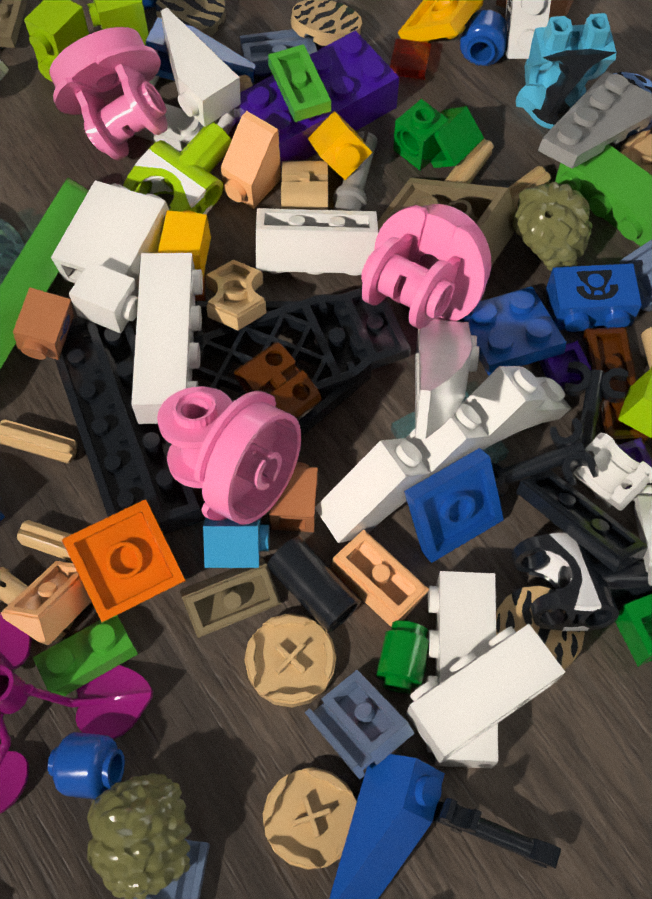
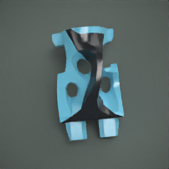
[515,13,617,129]

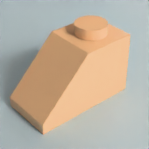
[221,111,281,209]

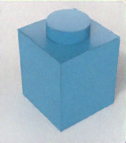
[203,517,269,568]

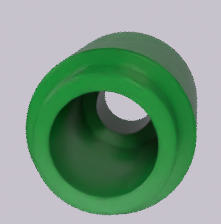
[376,621,429,694]

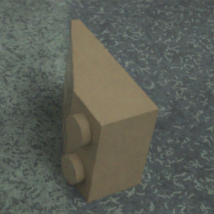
[377,178,516,266]

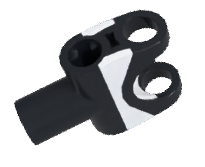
[512,533,652,631]

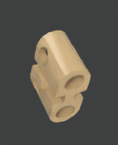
[281,161,328,210]

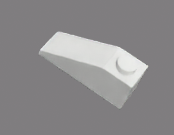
[161,8,241,127]

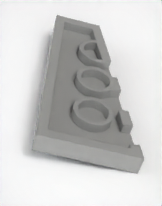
[538,71,652,169]

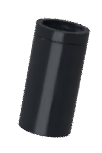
[267,536,361,633]

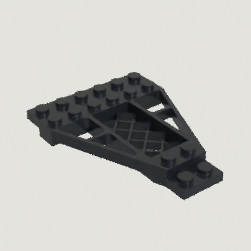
[55,288,411,535]

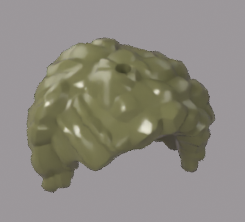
[512,182,593,271]
[87,773,192,899]

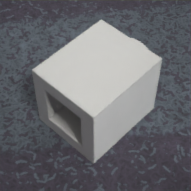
[69,261,139,333]

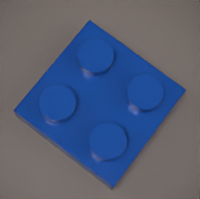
[458,286,567,376]
[404,448,504,563]

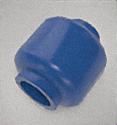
[460,10,507,66]
[48,732,125,799]

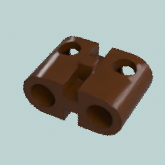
[234,342,322,419]

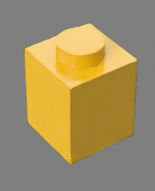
[307,111,373,180]
[158,210,211,277]

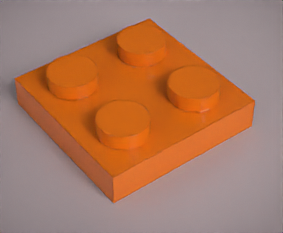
[61,499,186,622]

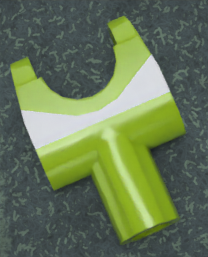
[123,122,232,214]

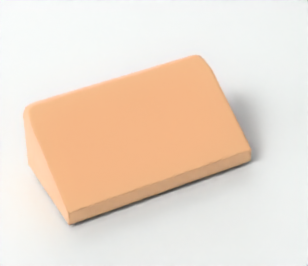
[331,529,429,626]
[1,561,92,645]

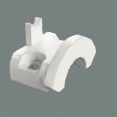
[574,432,652,510]

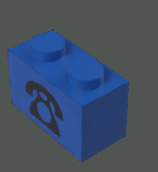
[546,263,642,332]

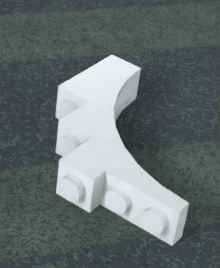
[315,366,571,543]

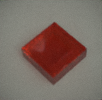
[390,38,431,80]

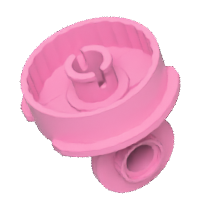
[49,27,168,161]
[361,204,491,329]
[157,386,301,525]

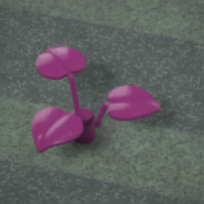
[0,612,153,814]

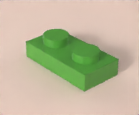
[268,44,331,122]
[33,615,138,696]

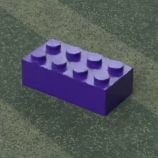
[234,30,399,173]

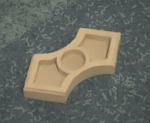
[206,260,266,331]

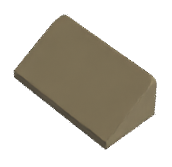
[180,558,281,638]

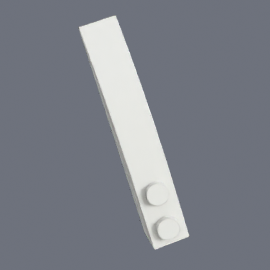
[415,319,479,439]

